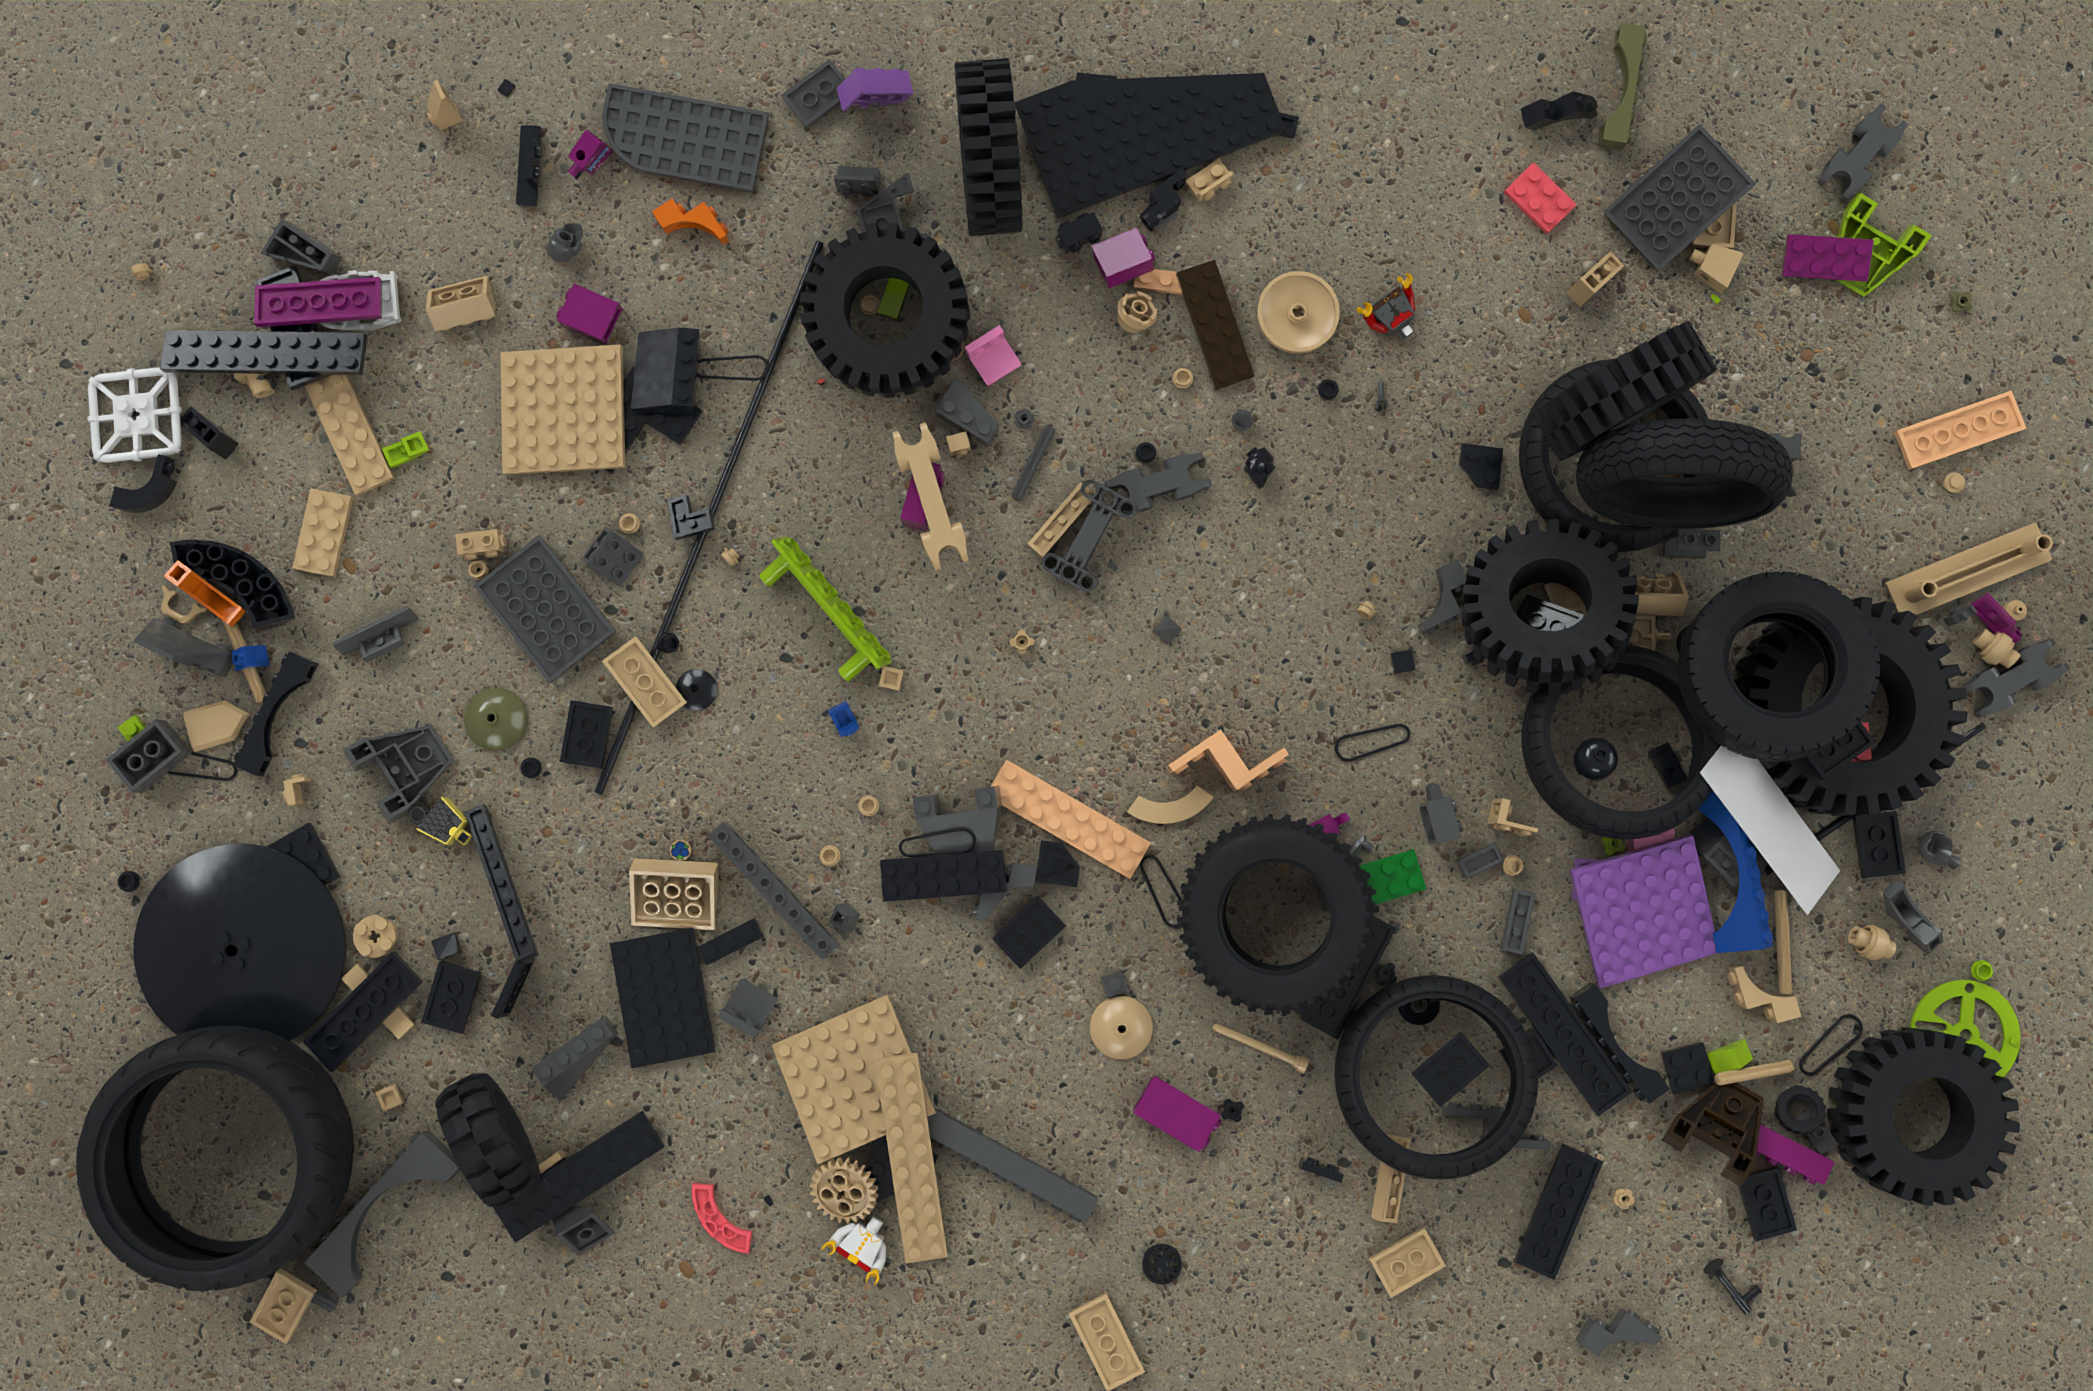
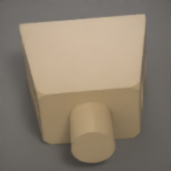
[1688,244,1744,293]

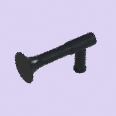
[1704,1258,1762,1315]

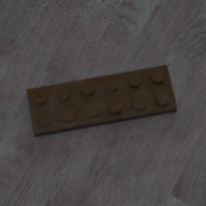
[1176,260,1255,391]

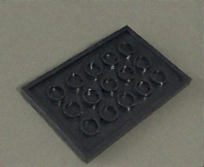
[610,927,716,1069]

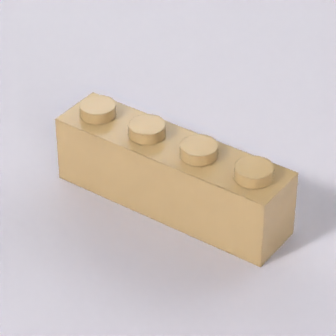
[1635,572,1689,617]

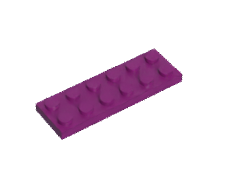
[254,277,382,327]

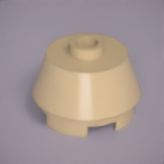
[1118,291,1157,333]

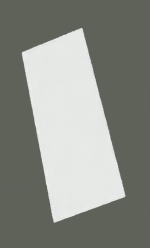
[1700,746,1840,915]

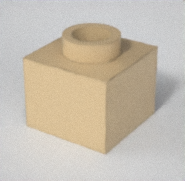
[946,432,971,458]

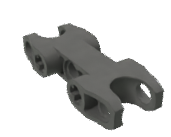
[1817,103,1908,202]
[1104,453,1212,516]
[1960,639,2070,718]

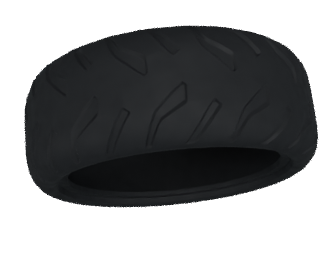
[76,1025,354,1291]

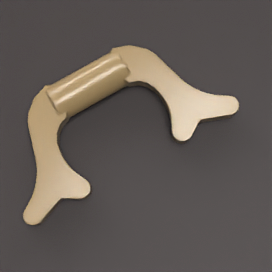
[161,585,209,624]

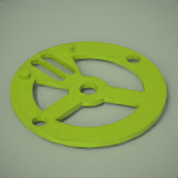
[1910,980,2020,1082]

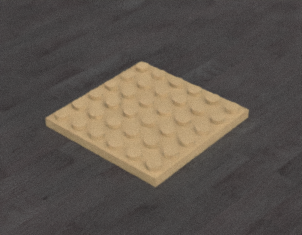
[500,344,625,475]
[772,994,936,1164]

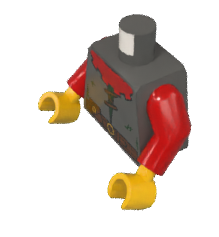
[1357,272,1415,339]

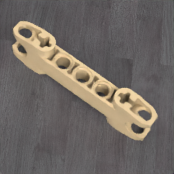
[892,422,969,572]

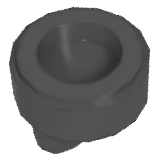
[1232,409,1254,431]

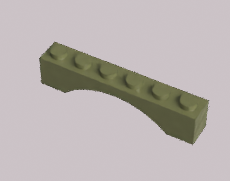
[1597,22,1647,150]

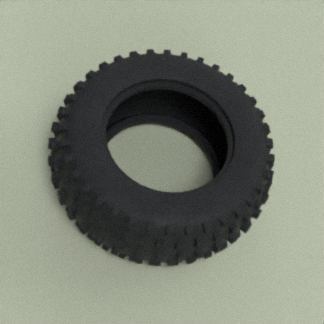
[1177,814,1379,1016]

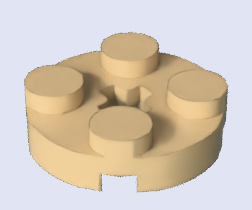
[353,915,398,958]

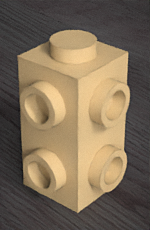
[455,529,506,560]

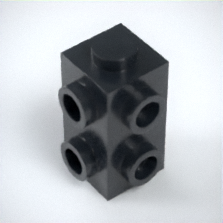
[1055,212,1103,253]

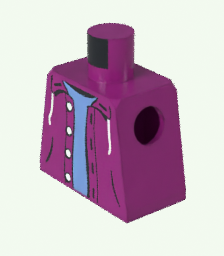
[568,129,614,180]

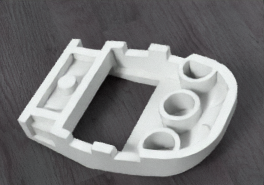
[320,270,402,331]

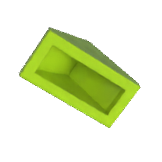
[1707,1039,1753,1074]

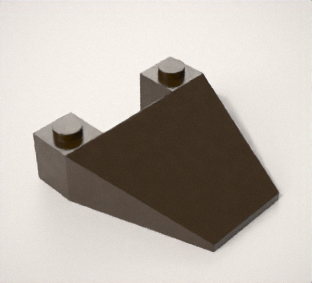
[1662,1082,1764,1186]

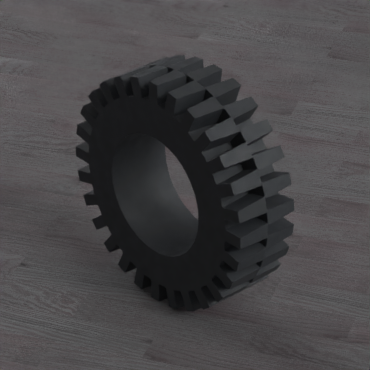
[1734,597,1968,816]

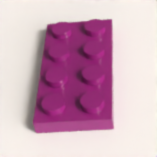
[1781,234,1874,282]

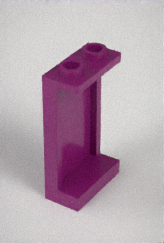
[1132,1074,1221,1153]

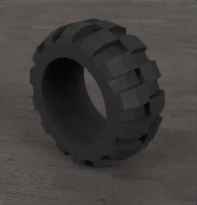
[435,1073,541,1207]

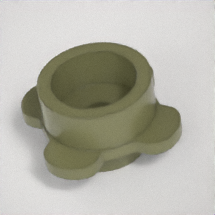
[1950,292,1972,312]

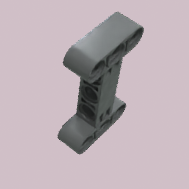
[1041,480,1138,592]

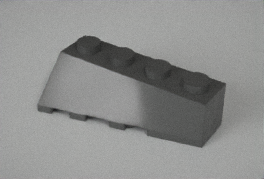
[531,1016,618,1101]

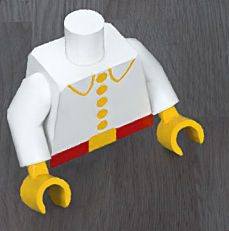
[821,1216,886,1286]

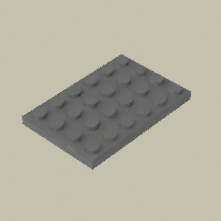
[1603,124,1756,272]
[474,535,617,683]

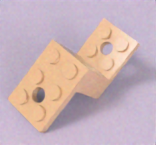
[1166,729,1289,792]

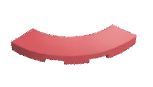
[692,1183,752,1254]

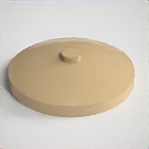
[1257,271,1340,354]

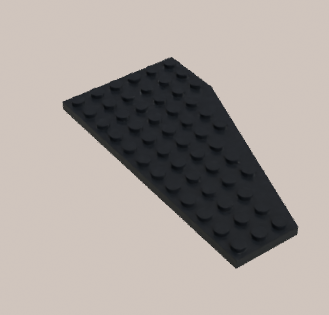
[1015,73,1286,219]

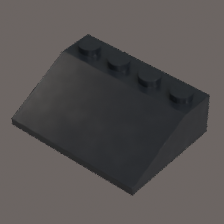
[631,327,701,415]

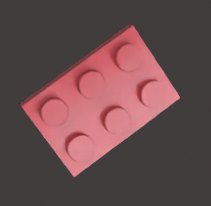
[1503,162,1577,235]

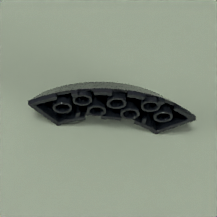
[169,539,295,631]

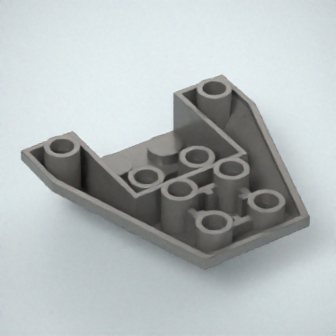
[1689,820,1768,897]

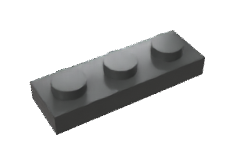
[1500,889,1536,955]

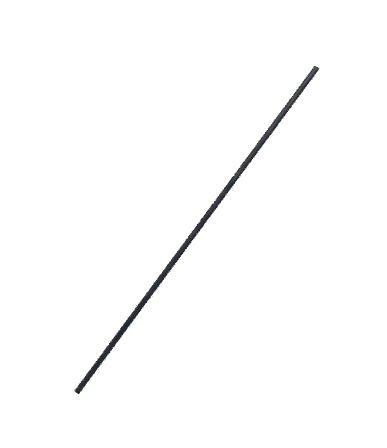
[594,241,824,795]

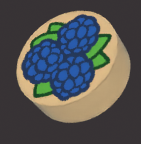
[670,840,692,861]

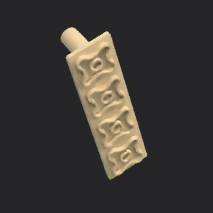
[1885,523,2053,615]

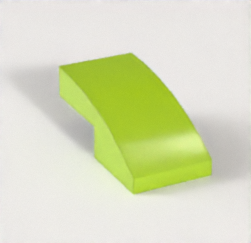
[382,431,429,469]

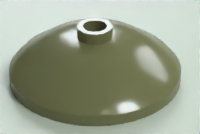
[464,688,528,750]

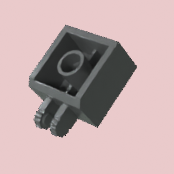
[1419,783,1463,844]

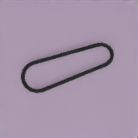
[697,355,769,381]
[1335,724,1410,761]
[168,752,237,781]
[899,828,976,857]
[1140,855,1182,928]
[1799,1014,1863,1075]

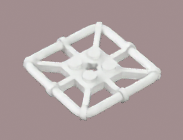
[87,367,182,463]

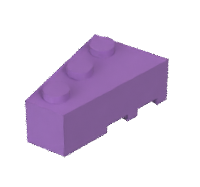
[837,68,914,111]

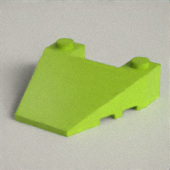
[1836,193,1932,297]

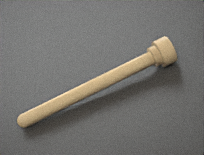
[1213,1023,1310,1074]

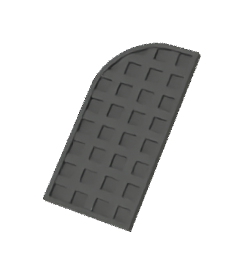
[602,83,769,193]

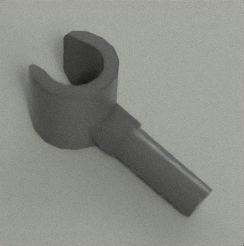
[1374,382,1388,410]

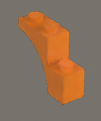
[652,198,729,245]
[164,560,246,627]

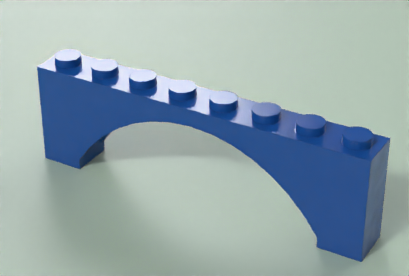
[1698,790,1773,953]

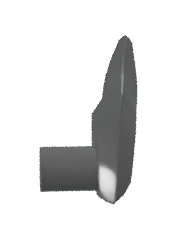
[1349,835,1374,856]

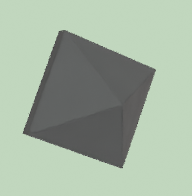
[1153,615,1181,644]

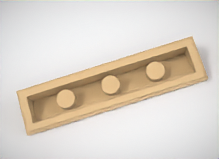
[1371,1134,1411,1223]

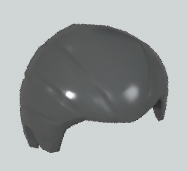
[1919,831,1961,868]

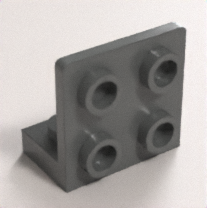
[834,166,879,196]
[581,526,643,586]
[717,979,778,1037]

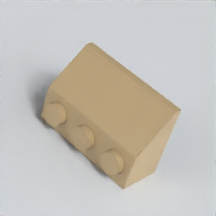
[426,276,496,331]

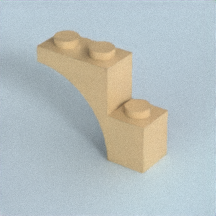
[1728,965,1802,1023]

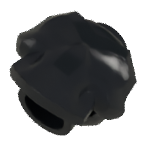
[1244,447,1276,489]

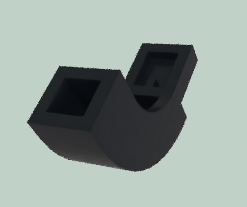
[109,454,177,513]

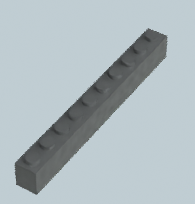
[927,1107,1098,1223]

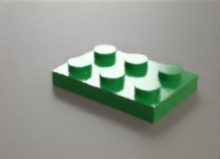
[1359,849,1427,904]

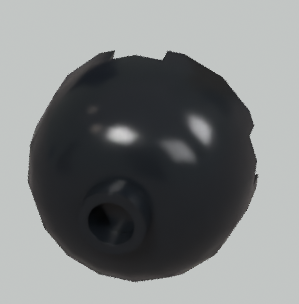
[1573,738,1618,781]

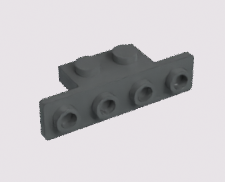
[333,606,418,662]

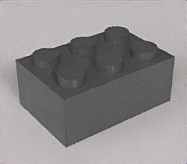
[106,719,192,793]

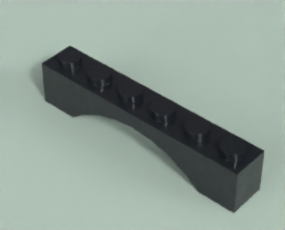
[233,651,319,776]
[1570,983,1670,1104]

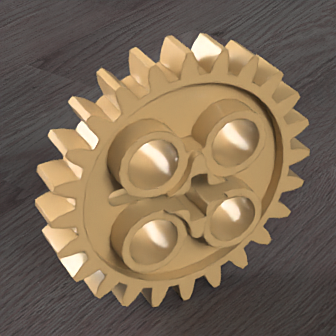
[809,1157,878,1224]

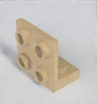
[1487,798,1539,836]

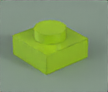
[117,715,146,742]

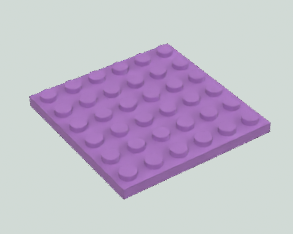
[1570,834,1717,989]

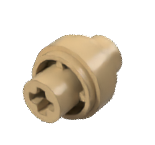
[1972,628,2021,669]
[1848,925,1896,960]

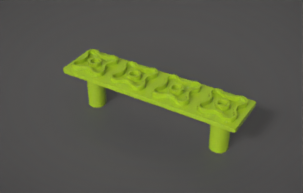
[759,537,893,682]

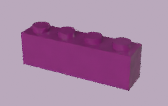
[1756,1124,1835,1185]

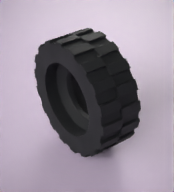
[1774,1086,1826,1135]

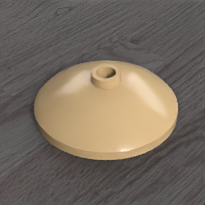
[1090,996,1153,1060]

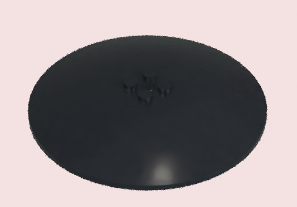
[133,843,346,1041]

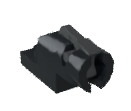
[1139,168,1187,232]

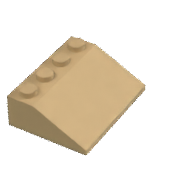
[629,858,719,930]

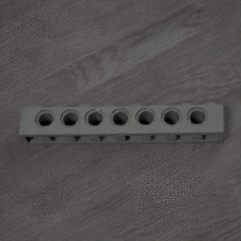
[708,822,840,960]

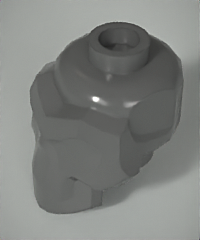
[546,223,583,262]

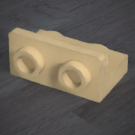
[1185,159,1234,203]

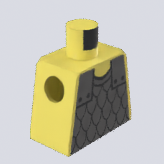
[416,797,472,845]

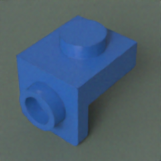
[232,645,270,671]
[828,701,859,737]

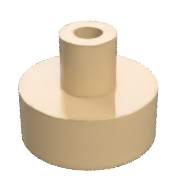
[2003,600,2027,621]

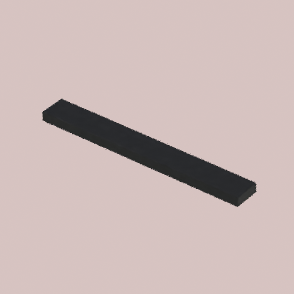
[464,804,539,964]

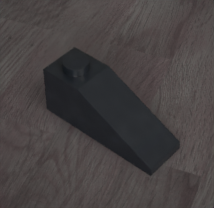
[180,406,239,460]

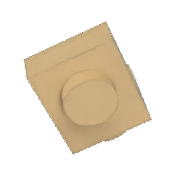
[283,774,312,806]

